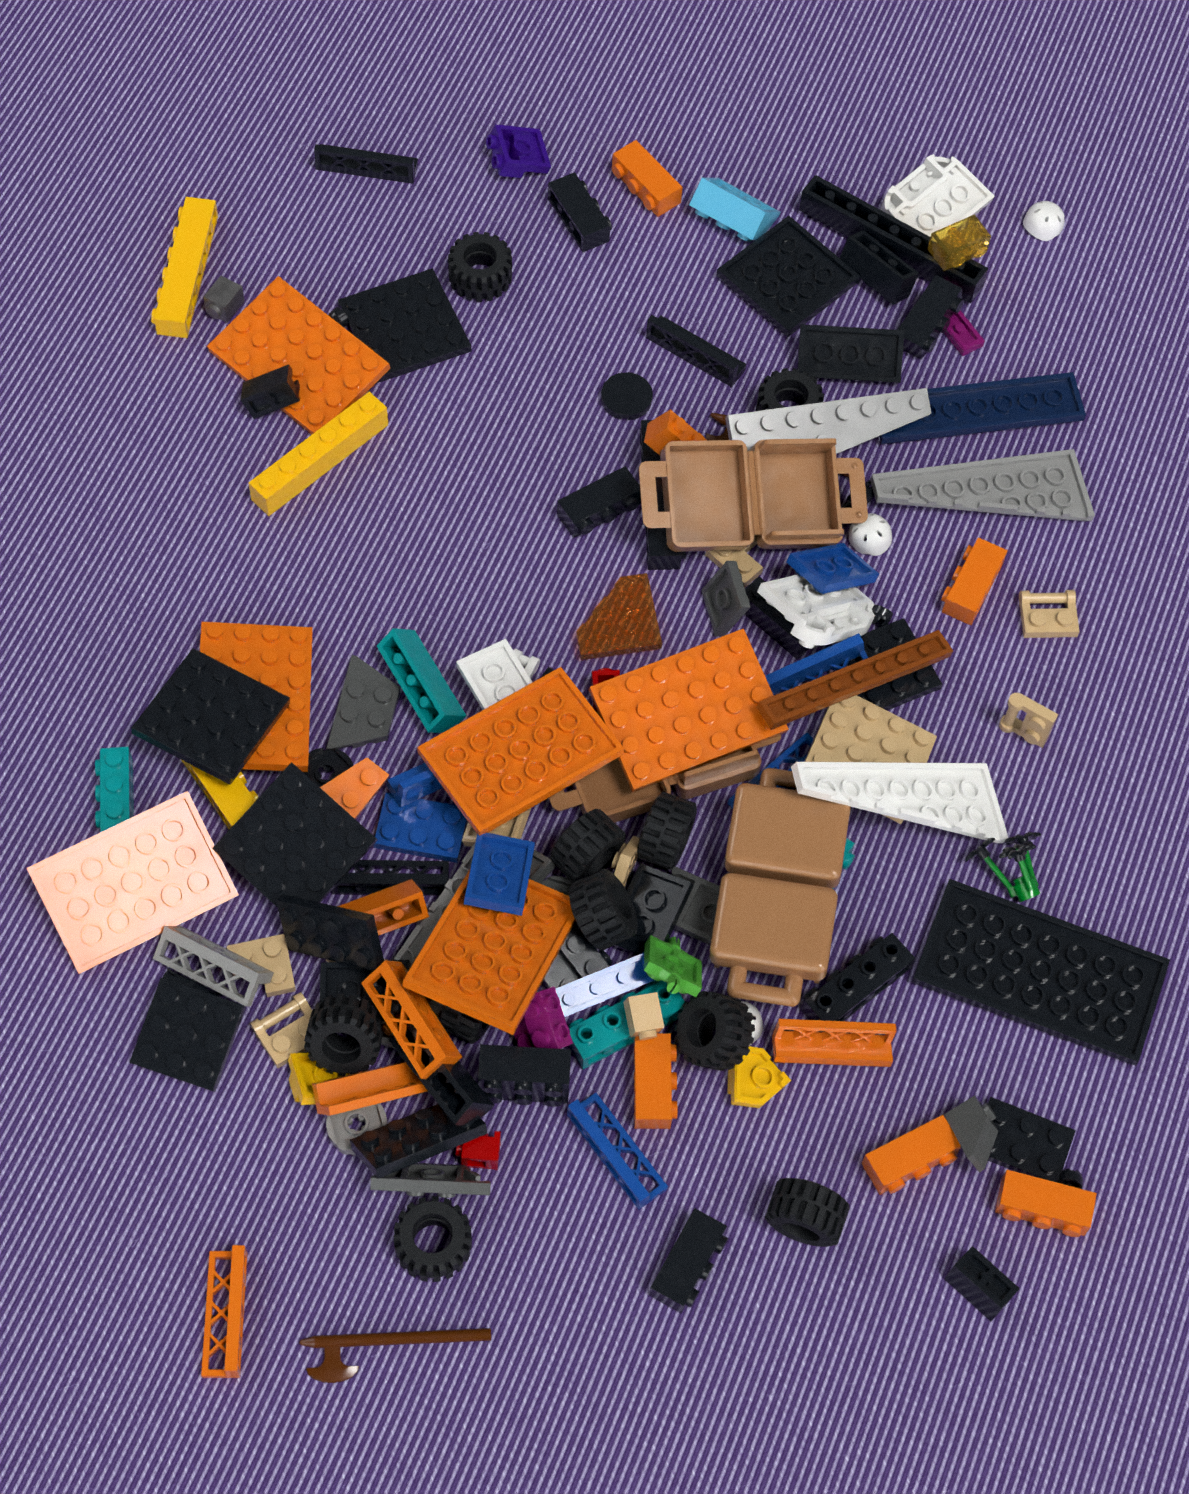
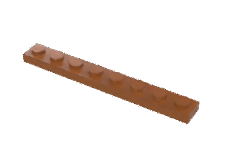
[757,630,954,730]

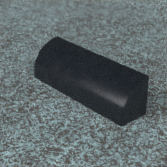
[389,1019,494,1125]

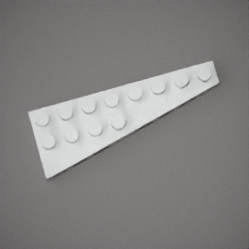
[791,762,1008,843]

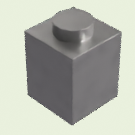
[203,276,245,323]

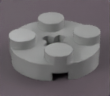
[326,1103,387,1155]

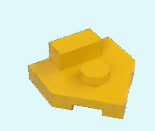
[727,1046,791,1108]
[288,1053,350,1105]

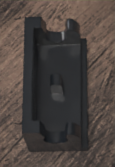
[241,364,300,419]
[944,1246,1020,1322]

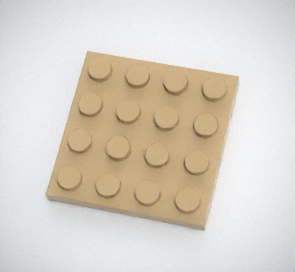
[804,695,937,824]

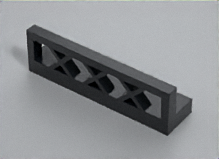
[314,144,418,184]
[646,315,746,387]
[332,860,449,896]

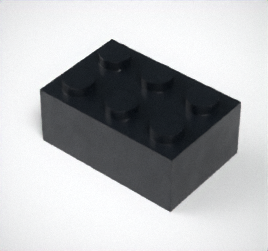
[478,1044,571,1107]

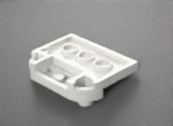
[880,154,995,243]
[757,574,875,649]

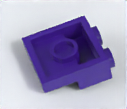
[486,124,551,178]

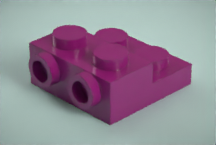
[514,986,573,1049]

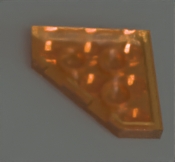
[576,573,662,660]

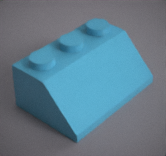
[689,178,781,242]

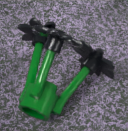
[965,832,1041,902]

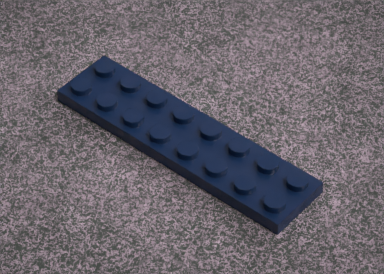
[878,372,1086,444]

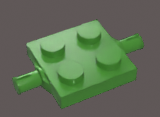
[644,935,702,997]

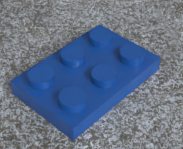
[786,543,879,594]
[373,793,467,863]
[463,833,535,916]

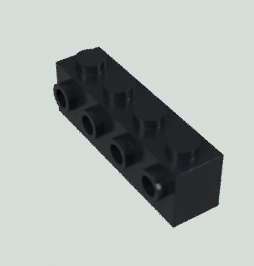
[801,933,915,1032]

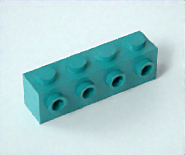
[377,628,467,733]
[95,747,134,833]
[568,980,685,1069]

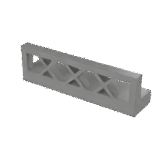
[153,926,274,1007]

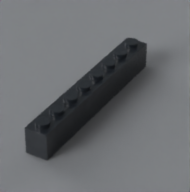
[799,175,988,304]

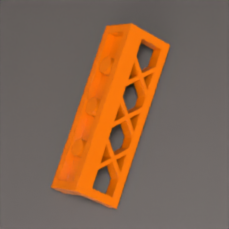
[361,960,462,1079]
[772,1019,897,1067]
[312,1061,428,1116]
[201,1245,248,1378]

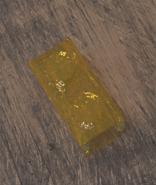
[928,214,991,271]

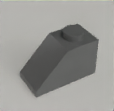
[944,1095,998,1173]

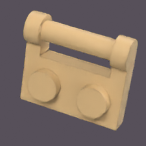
[1019,590,1080,638]
[999,693,1059,748]
[249,992,312,1068]

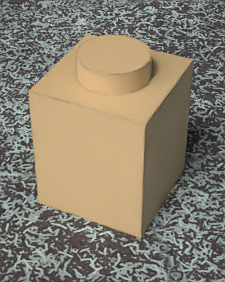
[623,992,664,1040]

